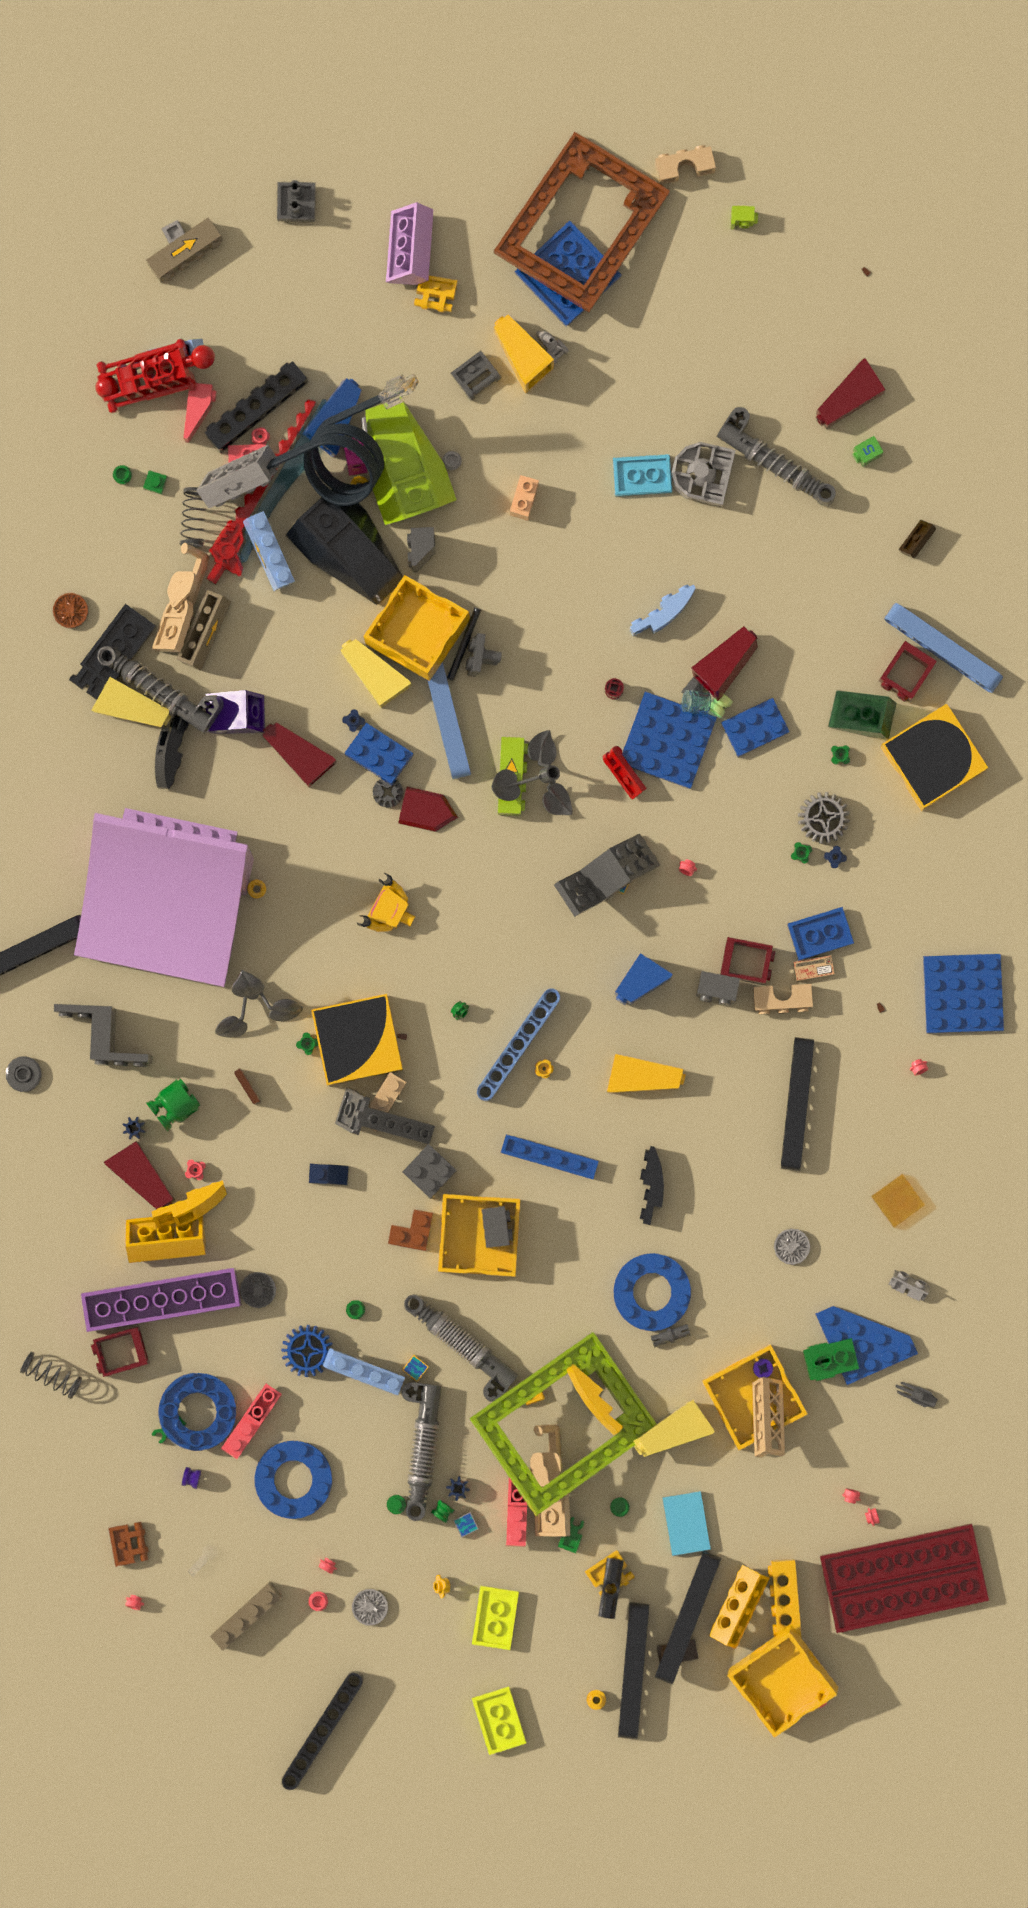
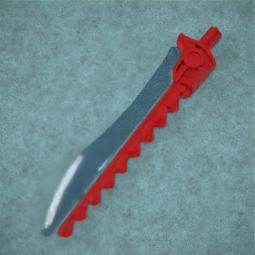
[206,399,327,585]

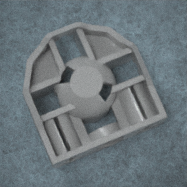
[672,442,735,507]

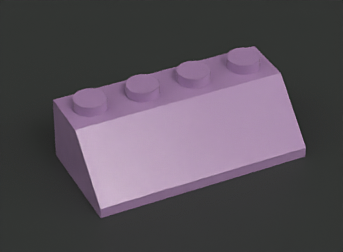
[386,202,433,285]

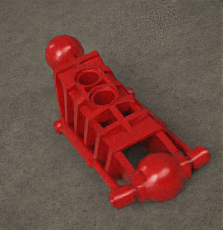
[95,339,215,414]

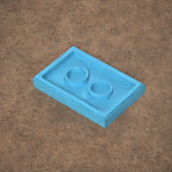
[613,454,672,497]
[662,1491,711,1556]

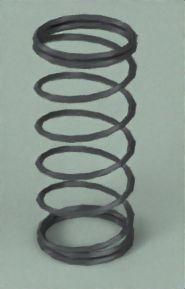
[179,487,206,548]
[20,1351,82,1399]

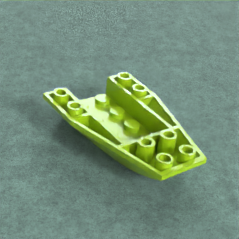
[365,398,457,525]

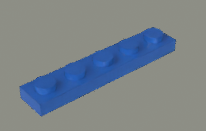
[501,1134,598,1180]

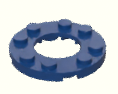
[613,1253,691,1331]
[158,1373,236,1451]
[254,1440,332,1519]

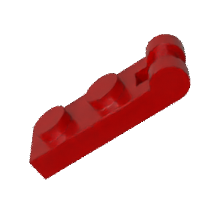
[602,746,647,800]

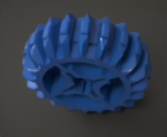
[281,1325,333,1377]

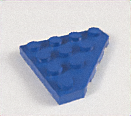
[815,1306,918,1385]

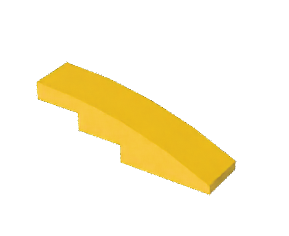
[567,1364,623,1435]

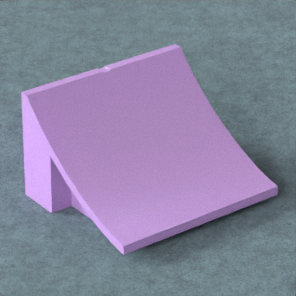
[74,808,254,988]

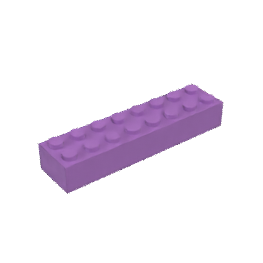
[81,1268,242,1332]

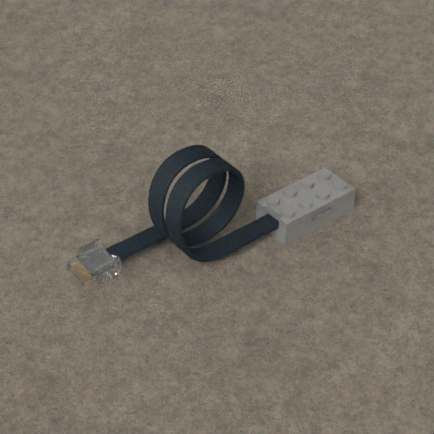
[197,374,419,509]

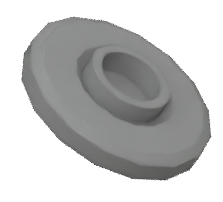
[774,1229,810,1265]
[352,1589,388,1625]

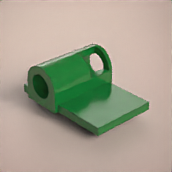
[803,1338,859,1381]

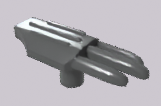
[895,1382,938,1407]

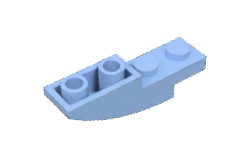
[630,584,695,636]

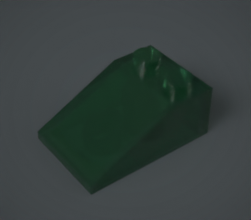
[828,690,897,740]

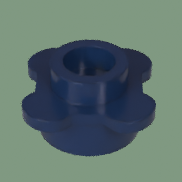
[342,709,365,732]
[824,846,847,869]

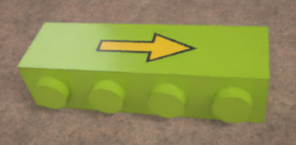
[498,737,528,816]

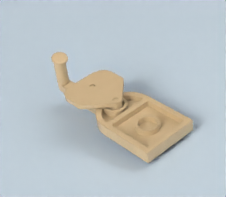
[152,543,209,652]
[530,1424,570,1536]

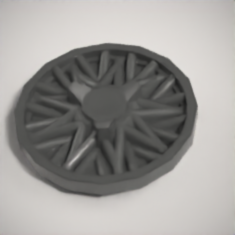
[6,1056,42,1092]
[240,1272,276,1308]

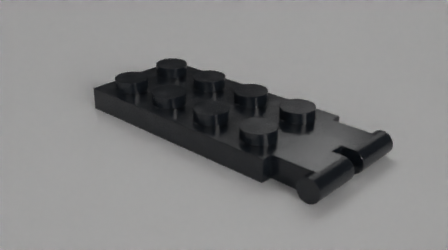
[69,603,156,700]

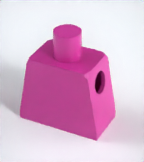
[344,438,367,476]

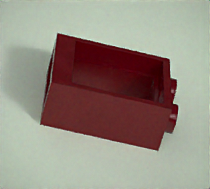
[879,641,937,702]
[720,937,776,985]
[91,1327,150,1377]

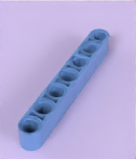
[884,603,1003,693]
[427,662,471,780]
[477,989,560,1101]

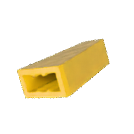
[607,1054,686,1093]

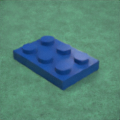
[721,698,789,757]
[344,723,413,785]
[787,907,854,961]

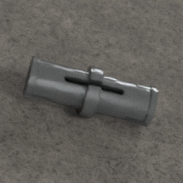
[650,1324,691,1348]

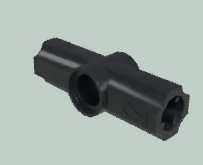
[598,1558,624,1619]

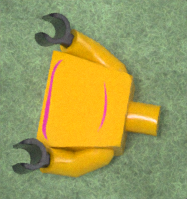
[357,873,415,932]

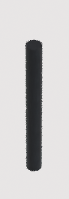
[447,607,481,681]

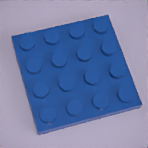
[515,221,622,327]
[622,692,717,789]
[923,954,1004,1033]

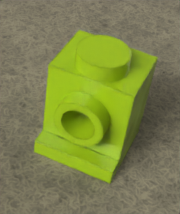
[731,206,758,229]

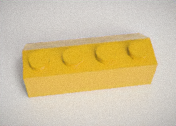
[125,1216,206,1263]

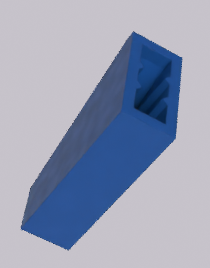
[302,378,361,457]

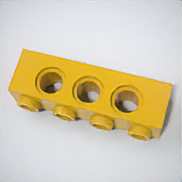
[768,1559,801,1637]
[709,1565,770,1649]

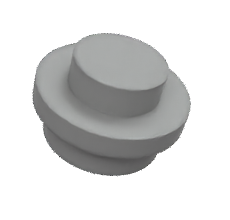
[443,451,462,470]

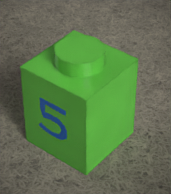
[852,436,884,467]

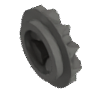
[373,779,403,808]

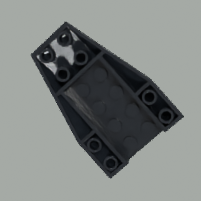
[286,490,403,605]

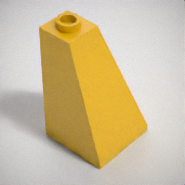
[494,315,554,393]

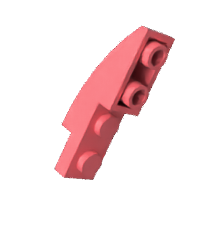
[221,1384,282,1460]
[506,1467,529,1547]

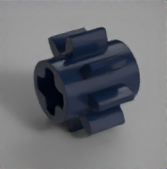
[122,1117,146,1140]
[446,1476,470,1501]

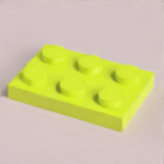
[472,1585,519,1650]
[472,1686,526,1755]

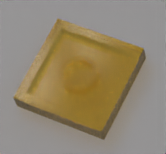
[871,1174,925,1228]

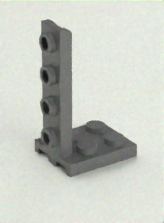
[335,1087,435,1144]

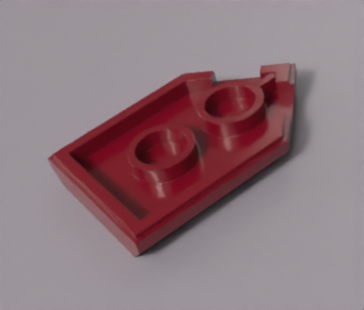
[398,787,458,832]

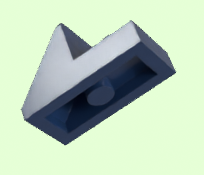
[309,1164,349,1185]

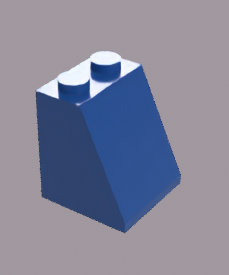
[614,953,673,1005]

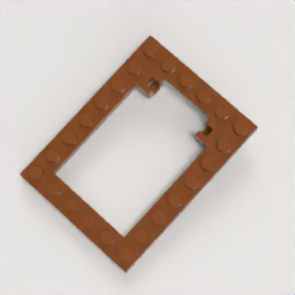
[493,132,670,313]

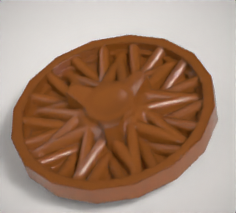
[53,593,88,628]

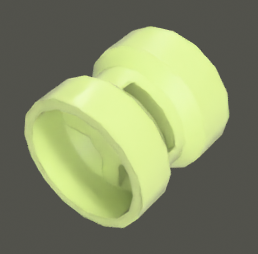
[707,694,733,718]

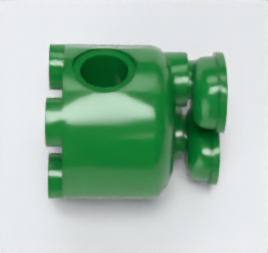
[146,1079,201,1132]

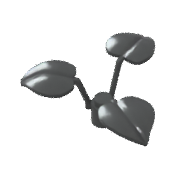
[491,730,572,815]
[215,970,303,1038]

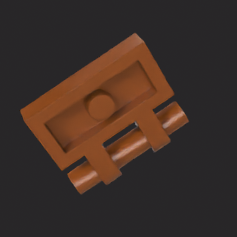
[108,1522,149,1567]

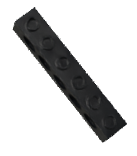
[205,361,308,454]

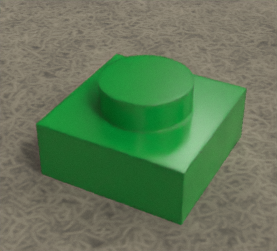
[143,470,168,495]

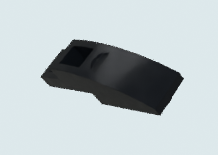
[155,715,189,789]
[640,1146,664,1225]

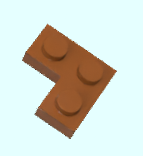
[388,1209,433,1251]

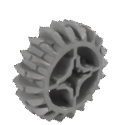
[798,792,850,844]

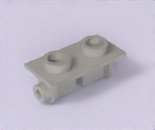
[888,1270,930,1301]

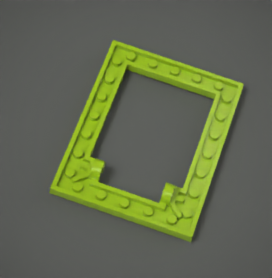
[469,1332,657,1516]

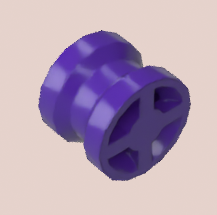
[753,1359,773,1378]
[181,1467,201,1489]

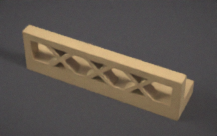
[752,1377,785,1458]

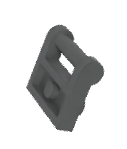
[451,351,501,401]

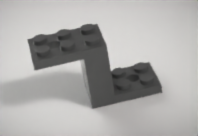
[554,833,660,917]
[54,1004,152,1067]

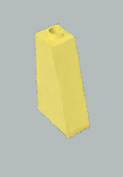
[340,639,412,708]
[91,677,171,728]
[634,1400,715,1457]

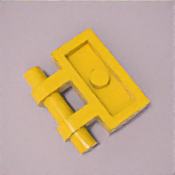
[414,275,458,313]
[585,1550,635,1596]

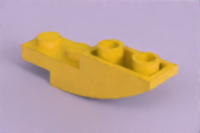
[151,1180,227,1228]

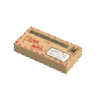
[793,955,835,981]

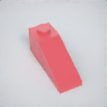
[184,383,217,443]

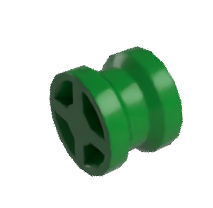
[431,1499,455,1523]

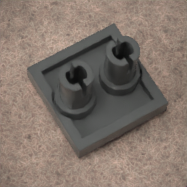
[277,180,316,222]
[465,633,502,677]

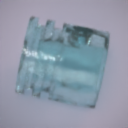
[682,690,711,715]

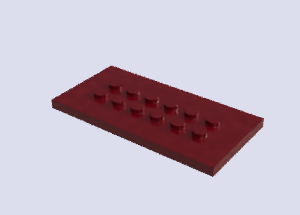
[820,1523,989,1633]

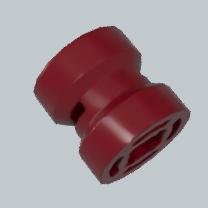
[605,678,624,700]

